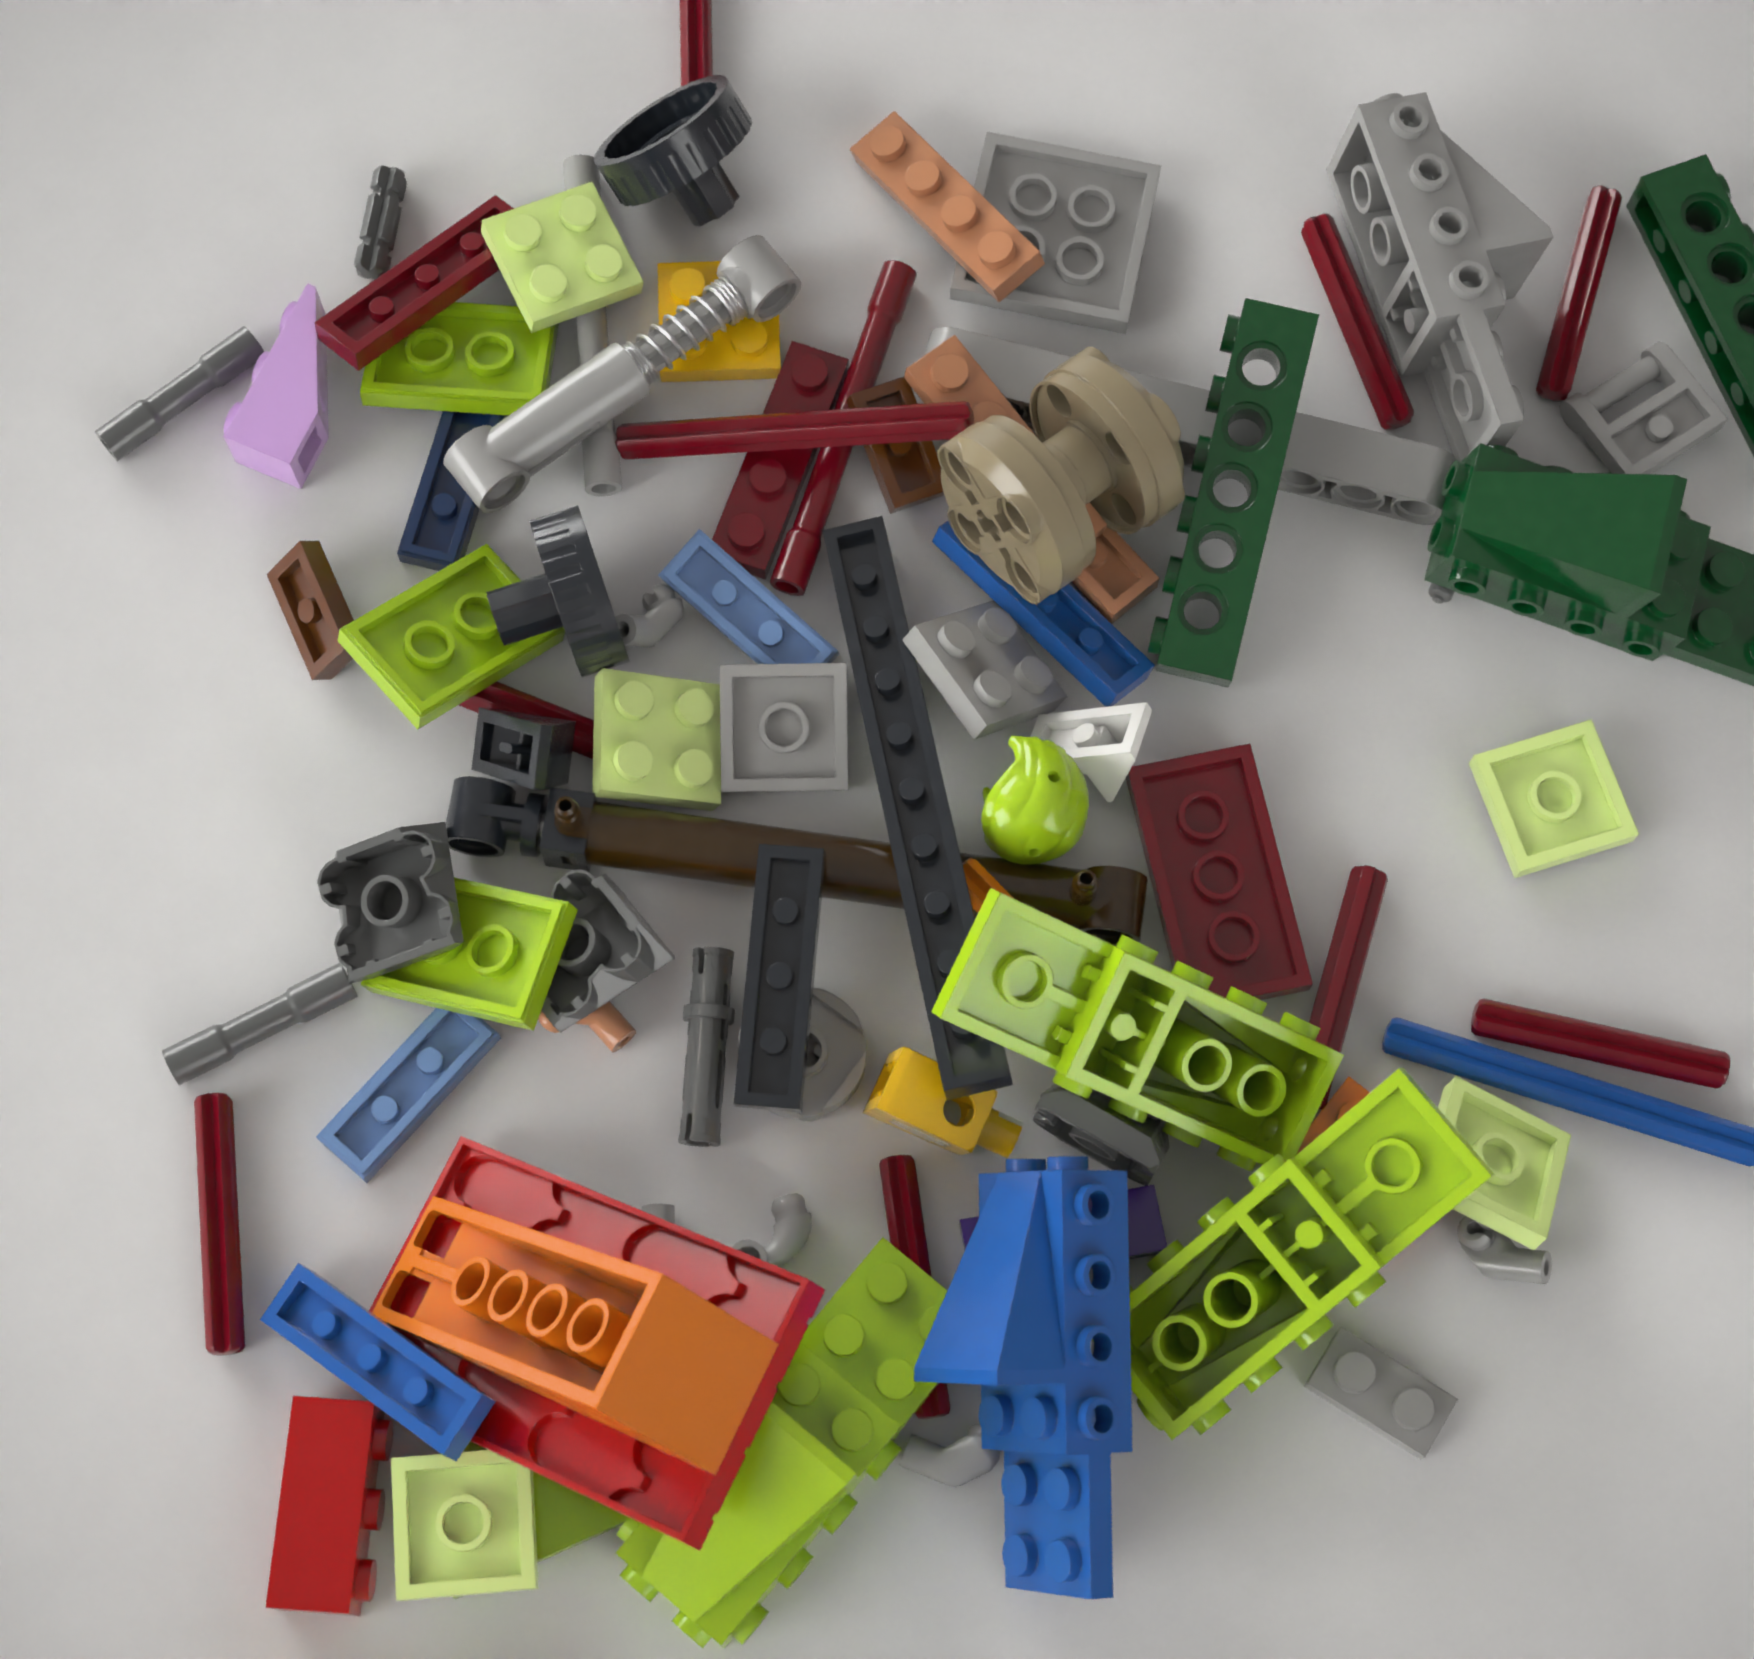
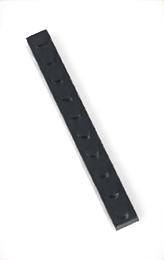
[822,516,1013,1101]

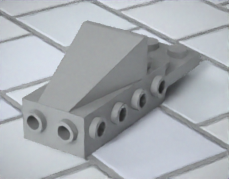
[1326,92,1553,461]

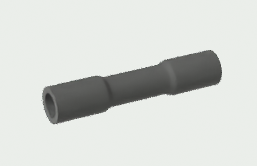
[95,326,264,461]
[162,963,358,1085]

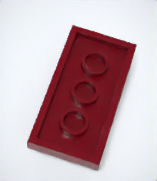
[1126,743,1313,1000]

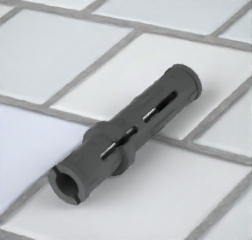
[678,947,735,1147]

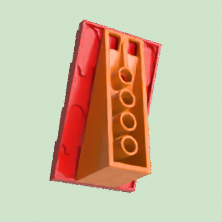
[336,1136,825,1551]

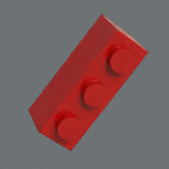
[265,1396,393,1616]

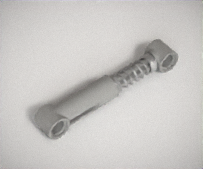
[444,235,802,513]

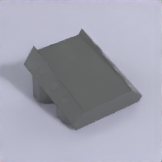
[317,822,464,984]
[542,869,675,1033]
[1033,1084,1170,1186]

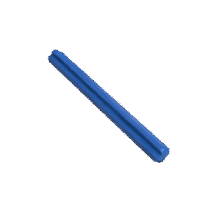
[1382,1017,1754,1167]

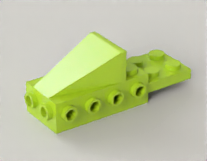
[931,888,1344,1172]
[1092,1067,1494,1440]
[615,1237,948,1648]

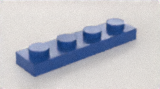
[932,520,1155,707]
[260,1263,496,1461]

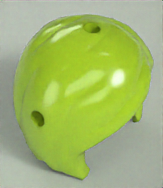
[981,735,1089,865]

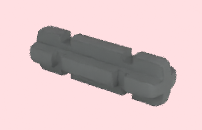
[354,165,407,279]

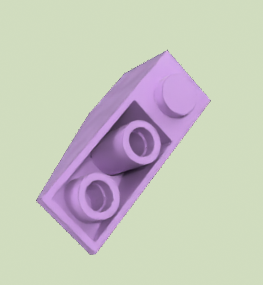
[223,283,328,489]

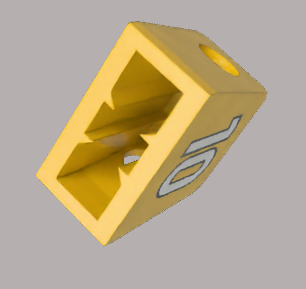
[862,1046,1023,1158]

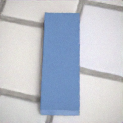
[658,529,839,664]
[316,1008,501,1183]

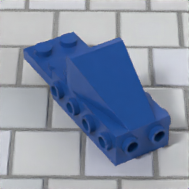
[914,1156,1133,1600]

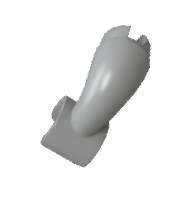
[732,1193,812,1267]

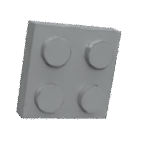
[902,600,1068,740]
[719,663,849,792]

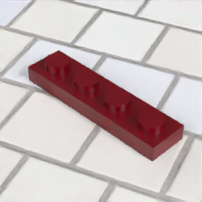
[314,195,514,371]
[712,341,849,580]

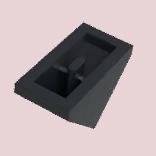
[471,707,576,790]

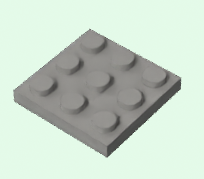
[950,132,1161,334]

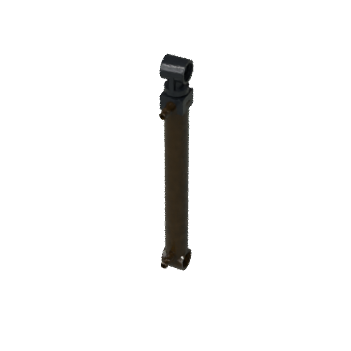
[446,776,1148,946]

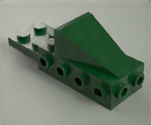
[1424,443,1754,686]

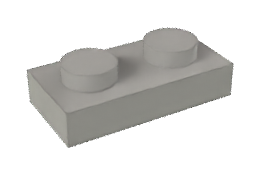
[1304,1327,1458,1459]

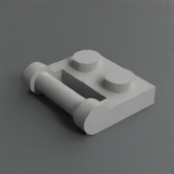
[1559,342,1728,474]

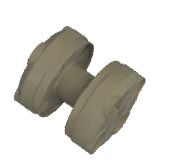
[937,346,1185,605]

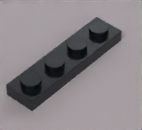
[733,844,826,1112]

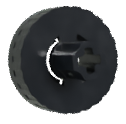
[594,75,752,226]
[487,505,630,677]

